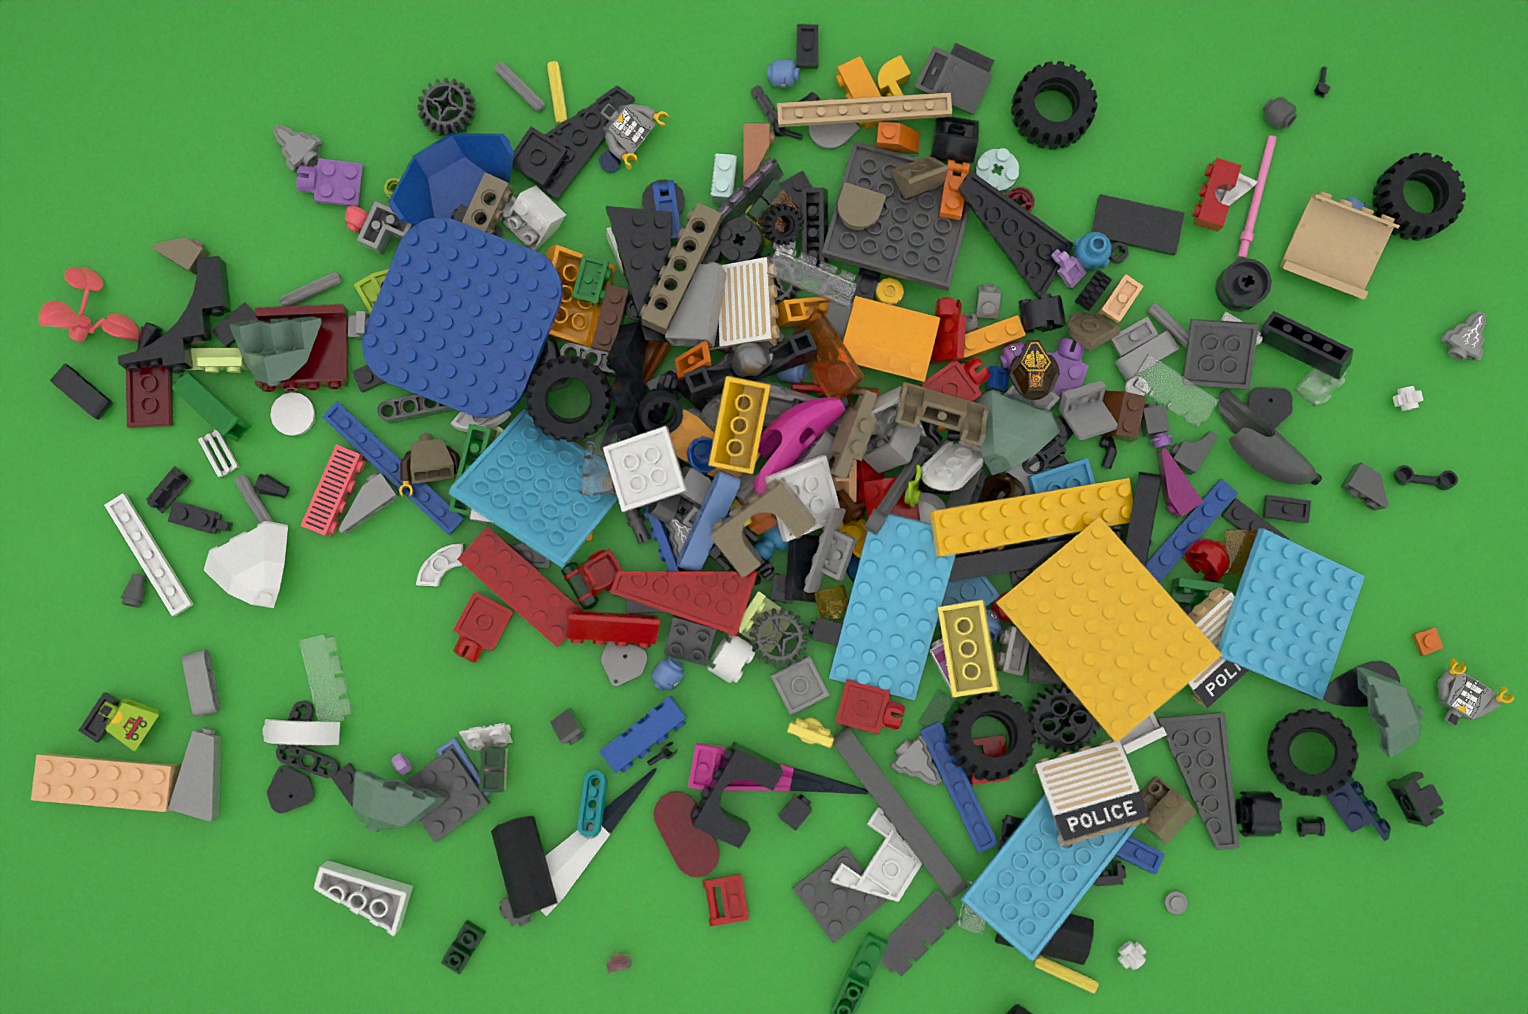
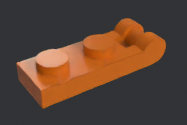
[939,159,970,220]

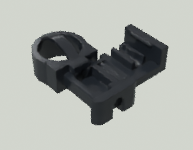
[1022,437,1069,474]

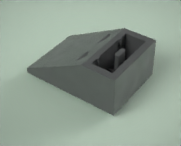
[915,46,993,115]

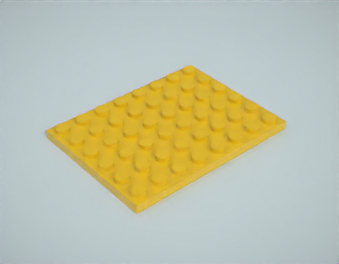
[996,517,1222,743]

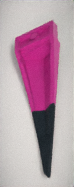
[688,742,868,794]

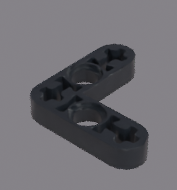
[276,700,340,778]

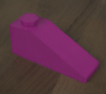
[1156,448,1203,518]

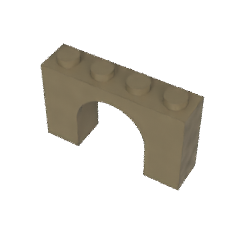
[709,477,816,578]

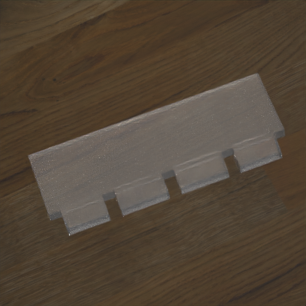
[766,244,857,308]
[1133,354,1219,428]
[579,419,619,497]
[299,634,353,722]

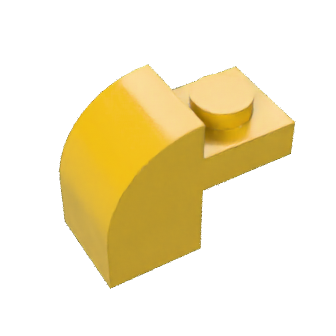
[876,55,911,97]

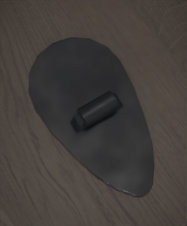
[1323,661,1400,707]

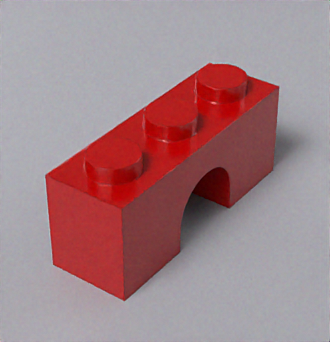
[1192,158,1242,232]

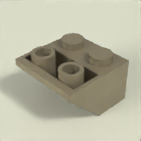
[1141,776,1196,845]

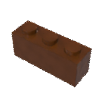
[591,284,631,352]

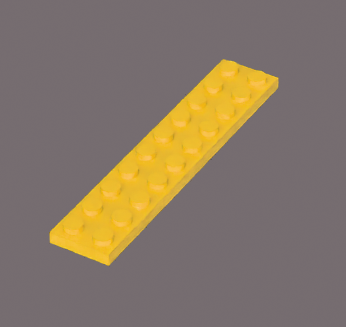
[930,478,1133,557]

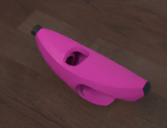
[754,396,851,494]

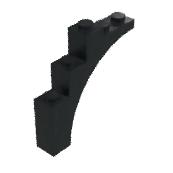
[118,256,231,373]
[606,321,649,441]

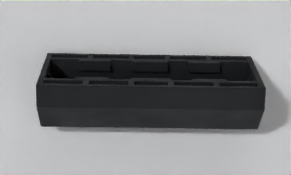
[491,816,558,918]
[995,914,1094,965]

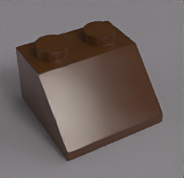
[1100,391,1146,442]

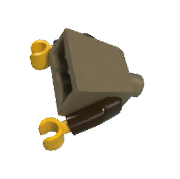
[399,433,461,497]

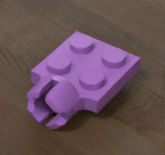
[296,158,363,207]
[1046,338,1089,402]

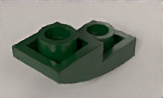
[441,920,486,975]

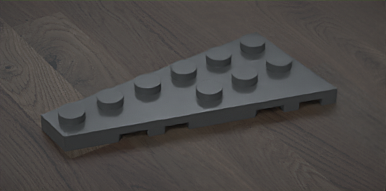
[1156,713,1239,850]

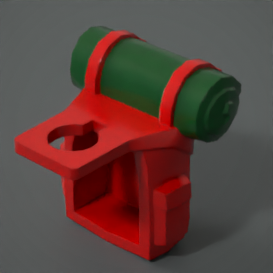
[561,549,623,610]

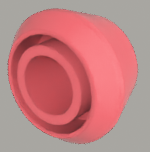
[344,205,369,233]

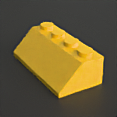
[708,376,771,474]

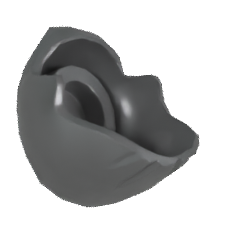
[732,342,774,377]

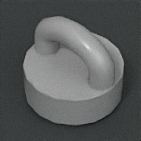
[962,313,979,334]

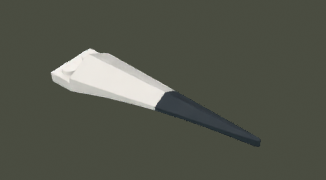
[540,769,656,916]

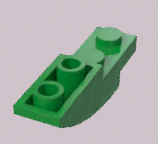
[829,931,889,1014]

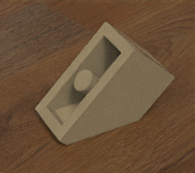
[152,237,210,275]

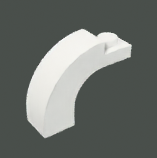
[263,719,340,745]

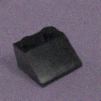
[931,117,979,164]

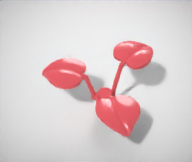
[39,266,140,342]

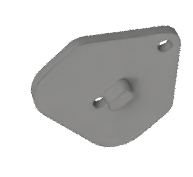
[601,641,647,687]

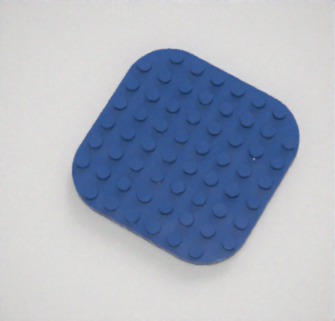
[362,217,563,418]

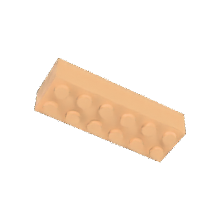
[31,753,180,812]

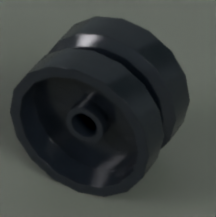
[1215,258,1272,312]

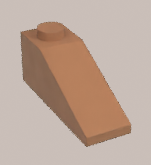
[744,124,774,193]

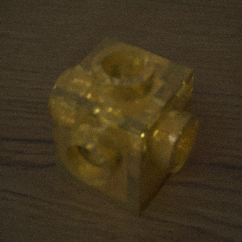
[814,585,849,620]

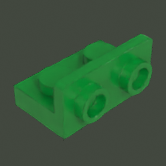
[572,255,612,307]
[1171,578,1224,605]

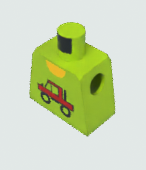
[98,698,159,751]

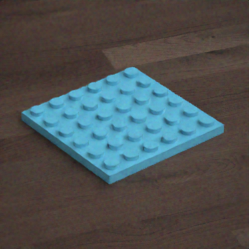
[449,409,618,568]
[1217,528,1365,700]

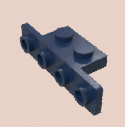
[1326,776,1391,841]

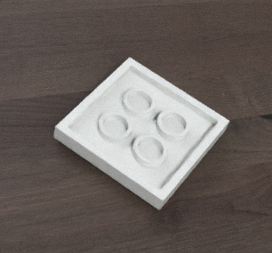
[603,426,687,512]
[765,455,840,542]

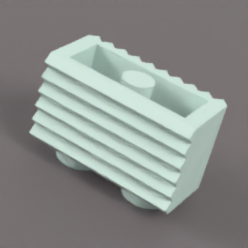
[710,153,737,205]

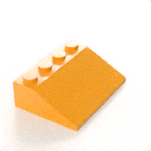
[545,245,616,348]
[839,296,940,382]

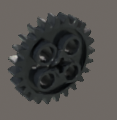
[1028,683,1100,753]

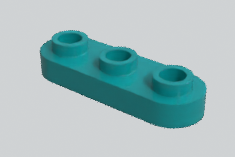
[577,770,607,839]

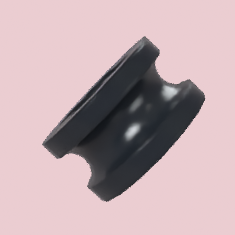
[1109,242,1129,264]

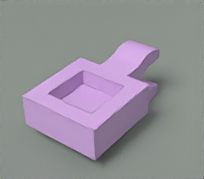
[1051,249,1086,288]

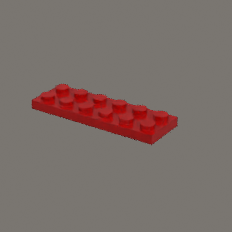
[457,526,583,647]

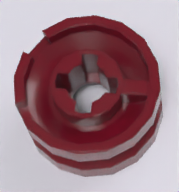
[1006,187,1035,212]

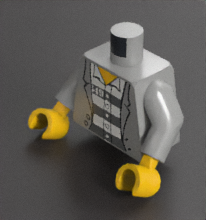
[601,104,670,169]
[1437,658,1514,726]

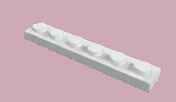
[104,493,194,616]

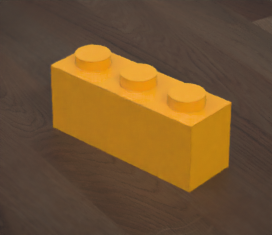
[835,56,883,130]
[960,315,1026,362]

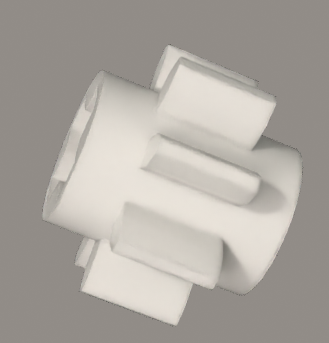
[1393,386,1423,411]
[1117,941,1146,970]

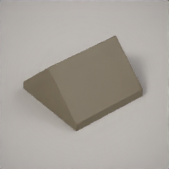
[891,156,949,199]

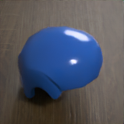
[687,436,716,473]

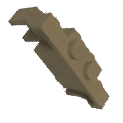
[895,382,988,446]
[830,388,878,479]

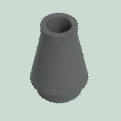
[121,574,146,608]

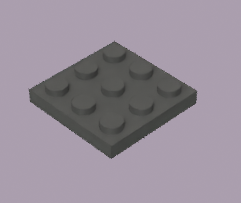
[1182,319,1259,389]
[404,748,491,843]
[792,846,886,943]

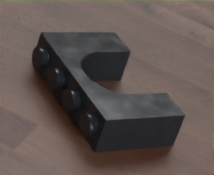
[690,742,784,849]

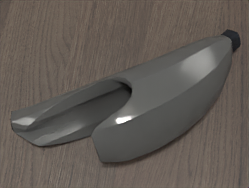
[1218,389,1322,485]

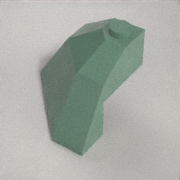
[230,316,321,386]
[973,389,1060,475]
[1357,667,1424,757]
[353,771,446,832]

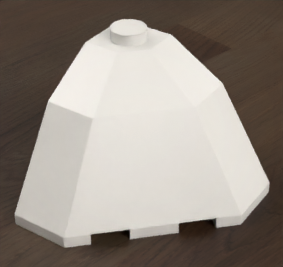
[204,521,288,608]

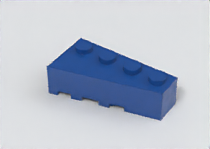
[599,696,688,773]

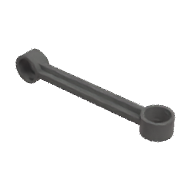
[864,436,937,535]

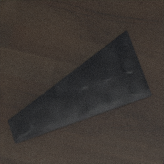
[512,85,635,201]
[957,171,1074,299]
[605,206,672,343]

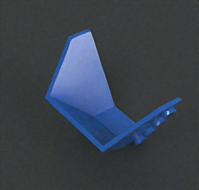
[388,133,515,225]

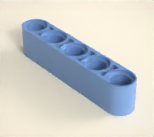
[676,471,741,572]

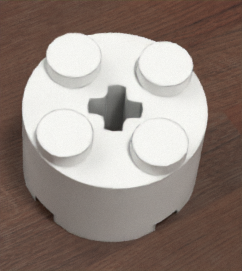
[706,633,755,683]

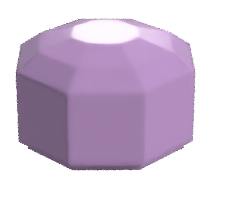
[391,753,412,775]

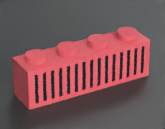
[301,445,366,537]

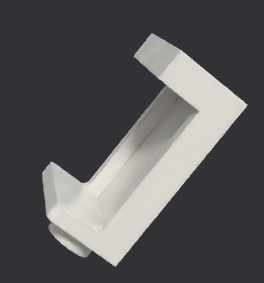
[1119,713,1167,754]

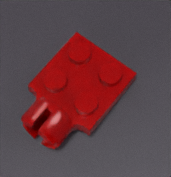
[929,297,966,365]
[920,357,990,402]
[453,591,514,663]
[835,680,905,735]

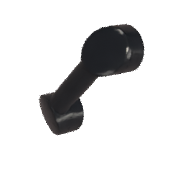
[1394,465,1458,490]

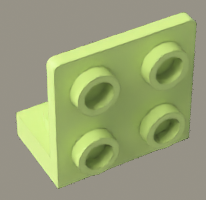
[739,591,794,653]

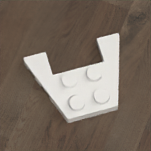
[830,807,922,902]

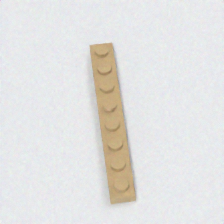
[777,93,952,127]

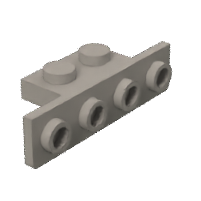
[804,508,857,593]

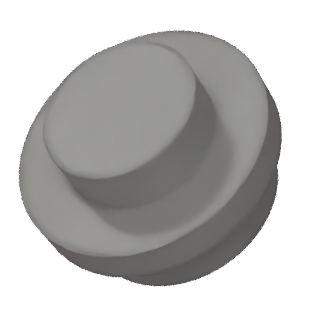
[1164,891,1188,914]

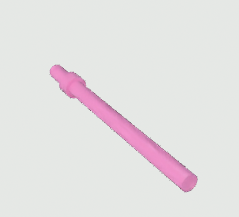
[1237,135,1277,259]

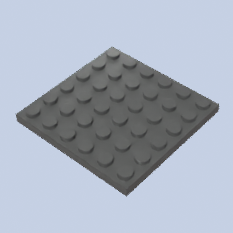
[821,141,979,291]

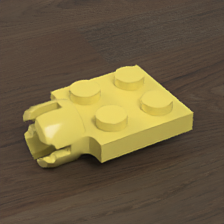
[787,717,834,748]

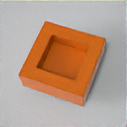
[1412,627,1444,656]

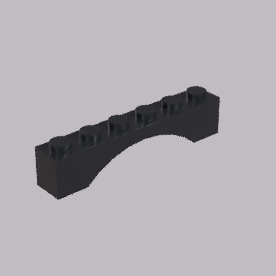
[684,330,817,403]

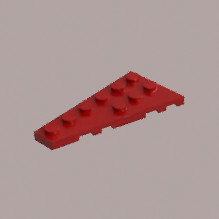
[610,572,758,636]

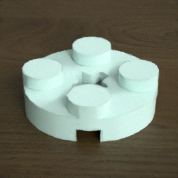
[975,148,1019,192]

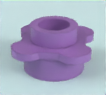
[1149,432,1174,448]

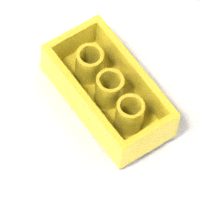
[938,600,1000,697]

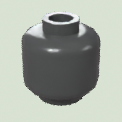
[1263,97,1297,130]

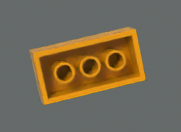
[670,409,760,478]

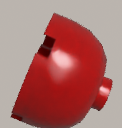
[1184,538,1230,582]

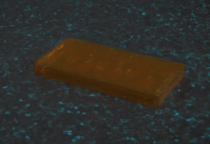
[793,309,865,399]

